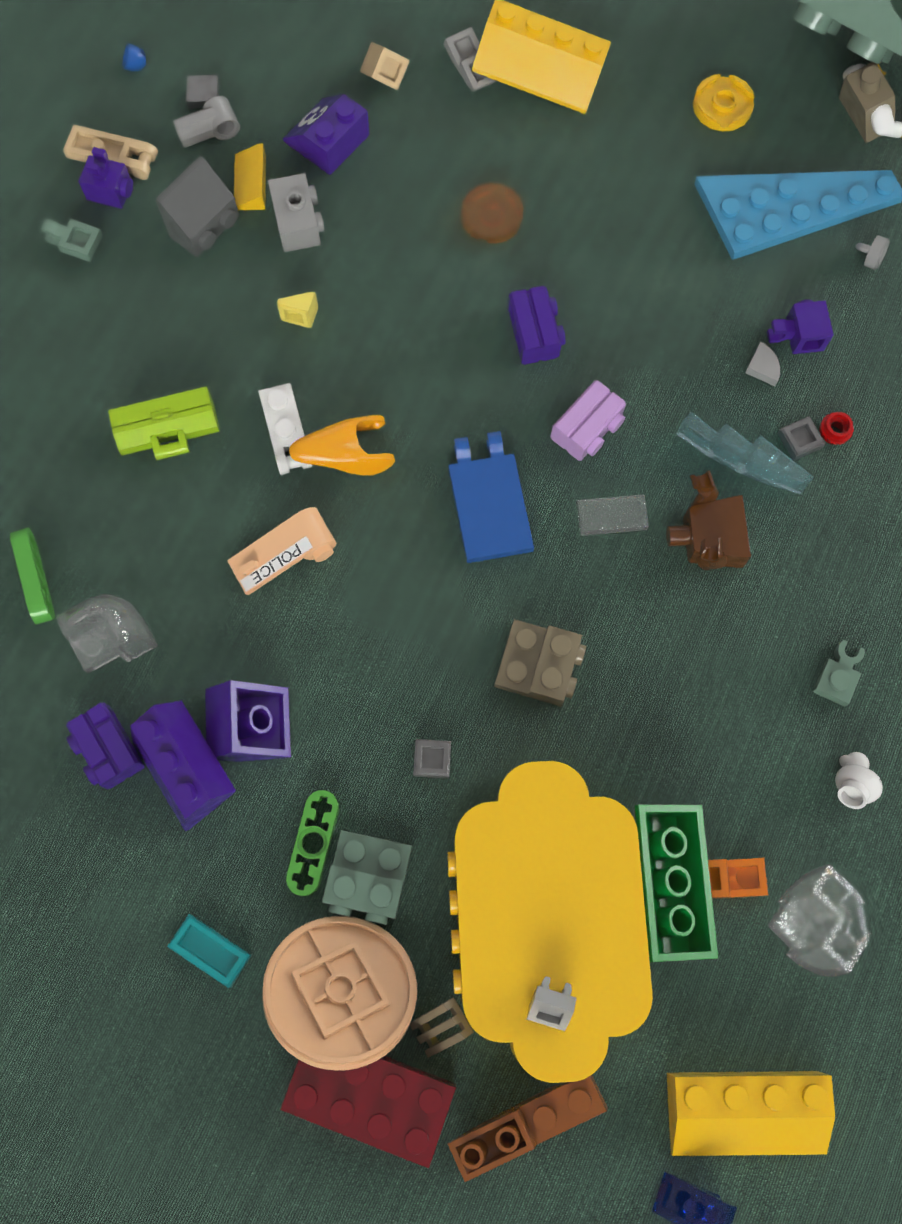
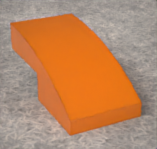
[708,858,769,898]

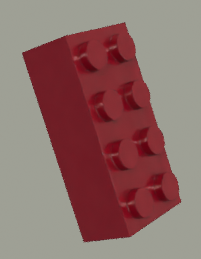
[280,1056,456,1168]

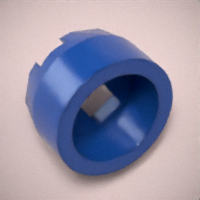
[122,43,146,71]

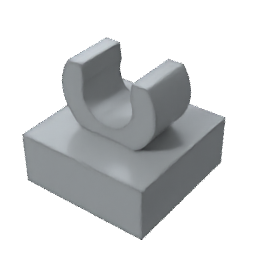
[527,976,577,1031]

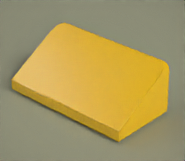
[234,143,266,210]

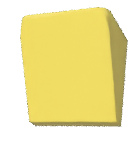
[277,292,318,328]

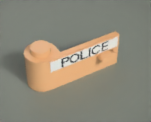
[227,507,337,595]

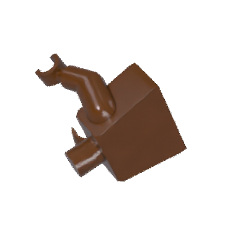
[666,470,751,570]

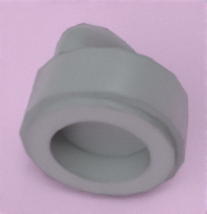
[856,235,890,270]

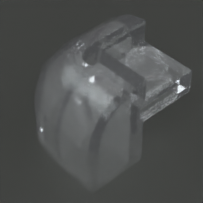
[56,594,158,673]
[767,864,871,977]

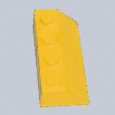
[472,0,611,114]
[667,1071,835,1156]

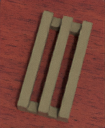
[410,998,474,1058]

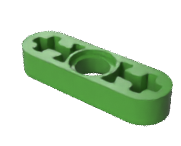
[10,527,55,625]
[286,790,339,897]

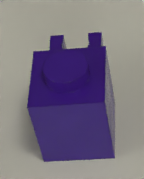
[78,147,133,209]
[766,300,834,354]

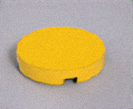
[693,74,755,132]

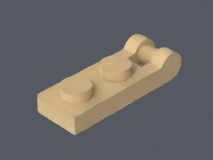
[63,125,158,180]

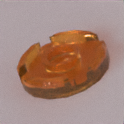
[461,183,524,244]

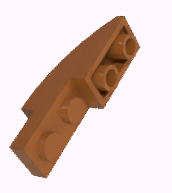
[448,1075,608,1182]

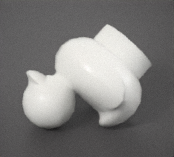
[835,752,883,809]

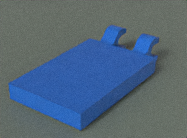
[448,431,534,563]

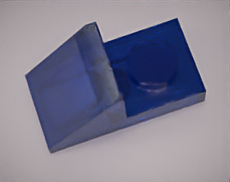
[652,1172,737,1224]

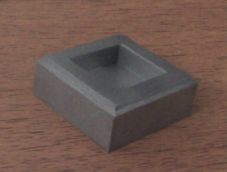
[186,75,219,109]
[777,416,826,461]
[413,739,451,779]

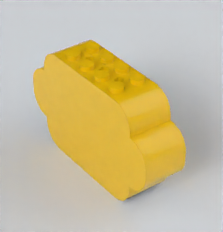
[447,761,653,1083]

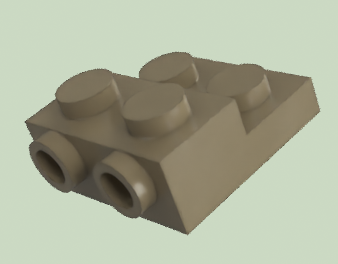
[494,619,587,707]

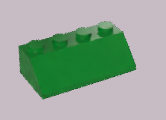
[634,804,718,962]

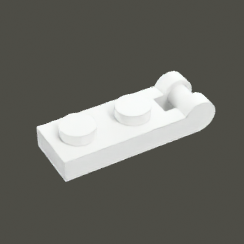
[258,383,313,475]

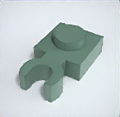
[812,640,865,707]

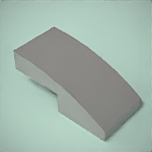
[444,27,497,92]

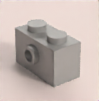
[268,173,325,252]

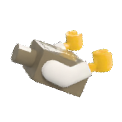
[839,62,902,143]

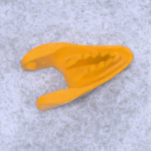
[289,415,395,475]

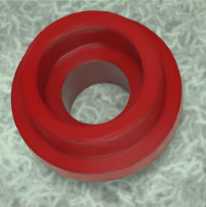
[819,412,854,445]

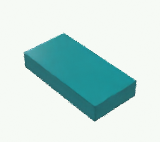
[167,914,252,988]

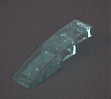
[677,412,814,494]

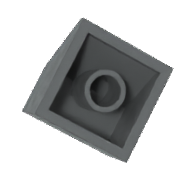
[155,156,239,257]

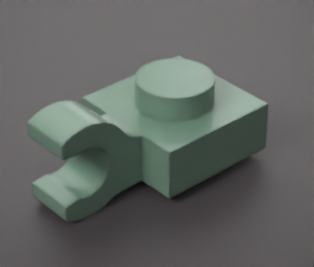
[40,219,103,262]

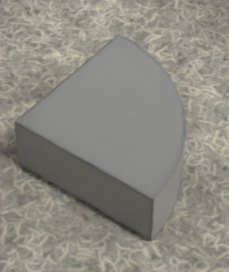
[745,342,780,386]

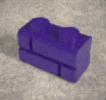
[507,285,566,365]
[66,702,145,790]

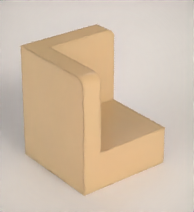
[360,42,410,90]

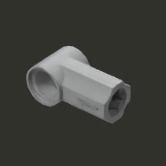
[173,96,240,148]

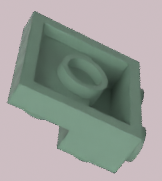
[322,830,412,925]

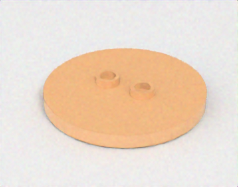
[262,916,417,1070]

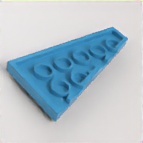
[694,170,902,260]

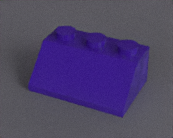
[130,700,236,831]

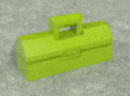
[108,386,220,460]

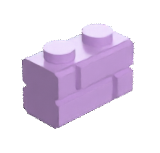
[550,380,626,461]

